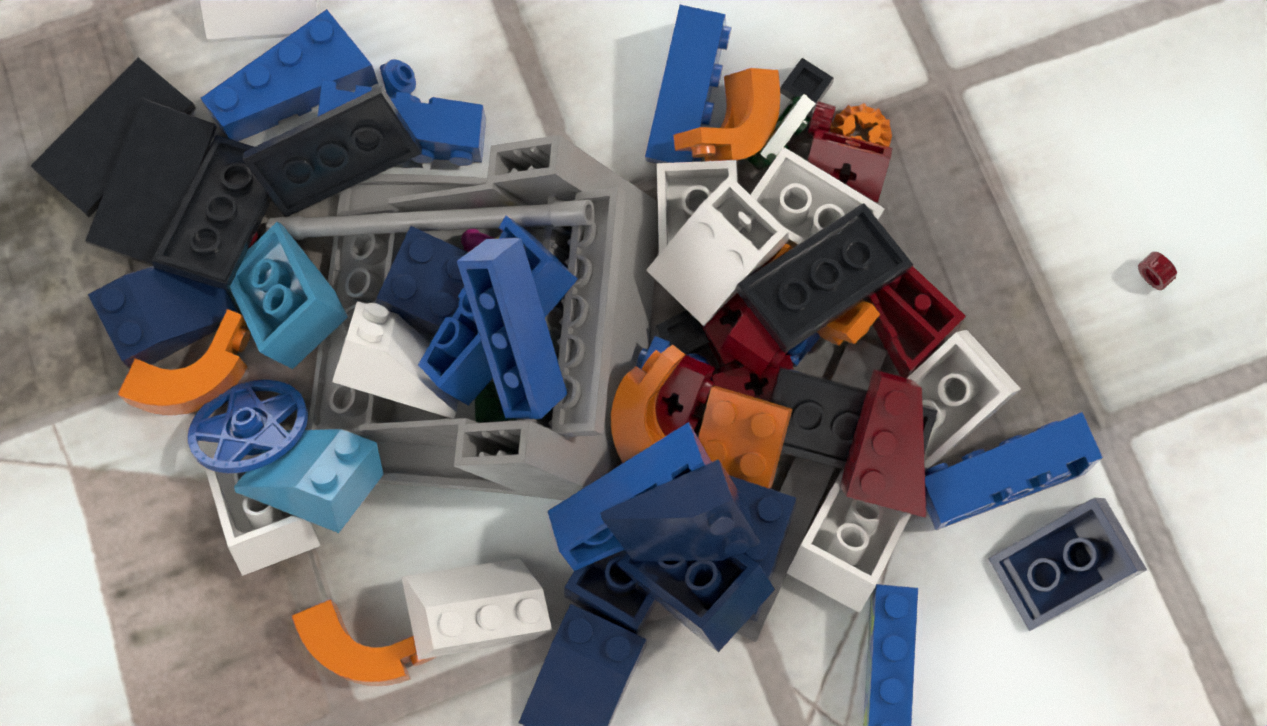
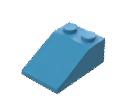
[230,222,348,369]
[234,429,384,533]

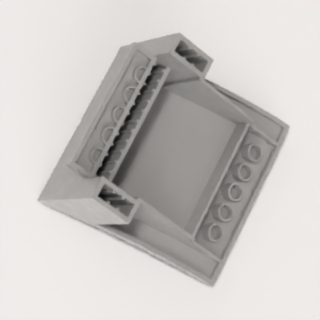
[307,135,659,500]

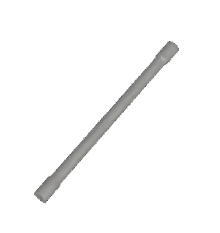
[266,200,595,240]

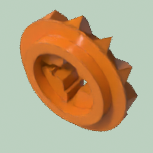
[830,103,892,147]

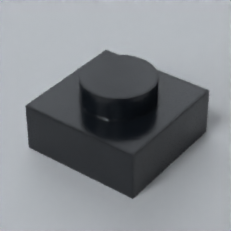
[780,58,834,113]
[656,310,710,355]

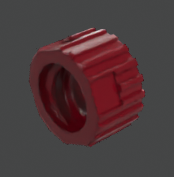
[808,101,836,136]
[1138,251,1177,290]

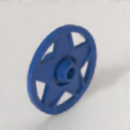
[187,380,308,473]

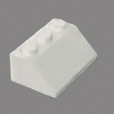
[200,0,321,43]
[751,147,885,248]
[402,558,552,660]

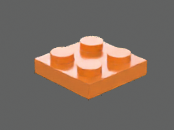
[698,386,792,489]

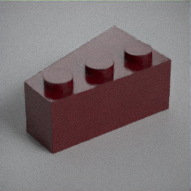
[864,266,966,378]
[839,370,926,518]

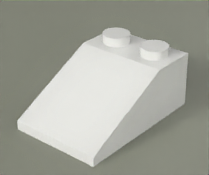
[657,160,738,254]
[332,301,458,419]
[908,330,1021,471]
[205,454,320,576]
[787,469,911,613]

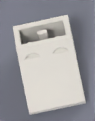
[646,175,789,326]

